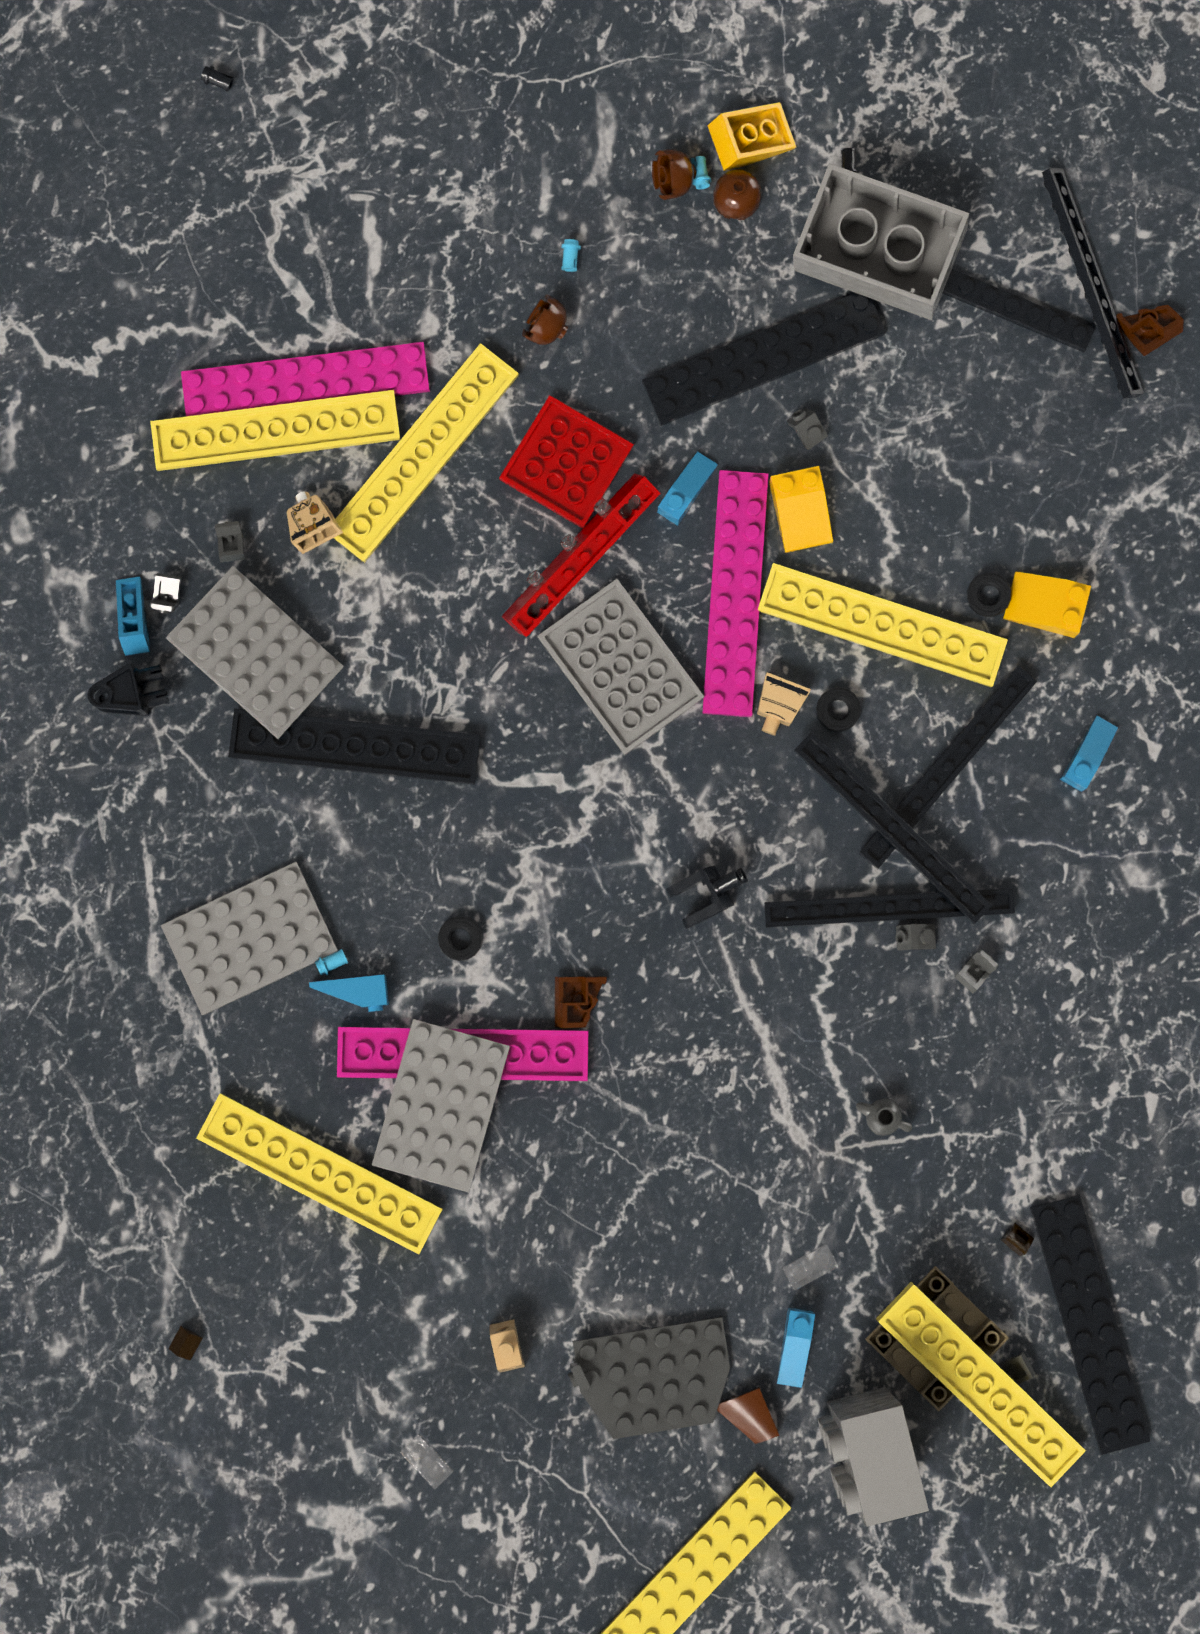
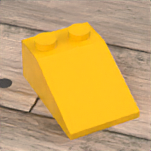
[707,102,796,171]
[769,466,833,553]
[1003,571,1091,638]

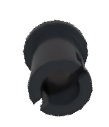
[201,66,234,92]
[841,148,858,173]

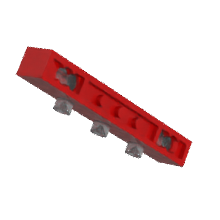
[501,473,660,637]

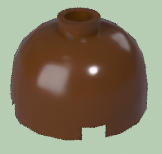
[652,149,696,200]
[713,169,761,220]
[522,294,568,345]

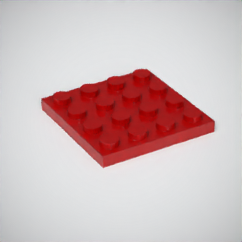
[499,395,634,529]

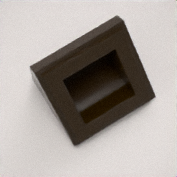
[1001,1223,1034,1256]
[168,1326,203,1361]

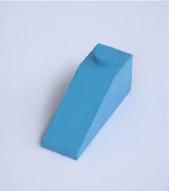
[657,451,718,526]
[116,576,150,656]
[1060,716,1118,792]
[309,975,389,1012]
[777,1308,815,1388]

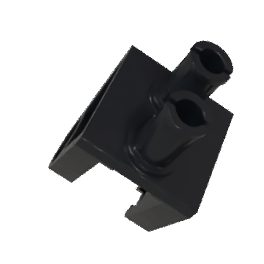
[87,664,169,716]
[666,865,748,929]

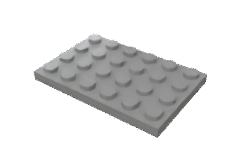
[166,566,344,739]
[537,579,704,756]
[161,862,338,1016]
[372,1019,510,1193]

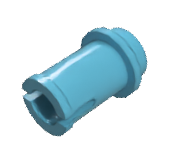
[691,156,712,190]
[561,239,581,272]
[315,949,348,975]

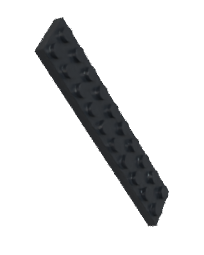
[642,293,886,426]
[228,708,481,785]
[1030,1194,1150,1455]

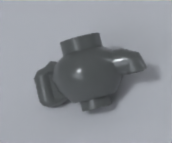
[856,1098,913,1136]

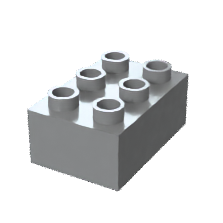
[793,163,969,320]
[818,1387,929,1527]

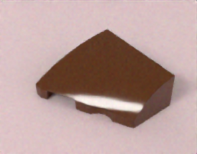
[1116,305,1184,356]
[555,976,607,1028]
[717,1387,779,1444]

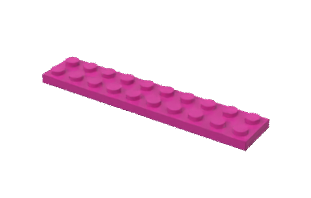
[181,342,430,417]
[702,470,768,717]
[337,1027,588,1081]

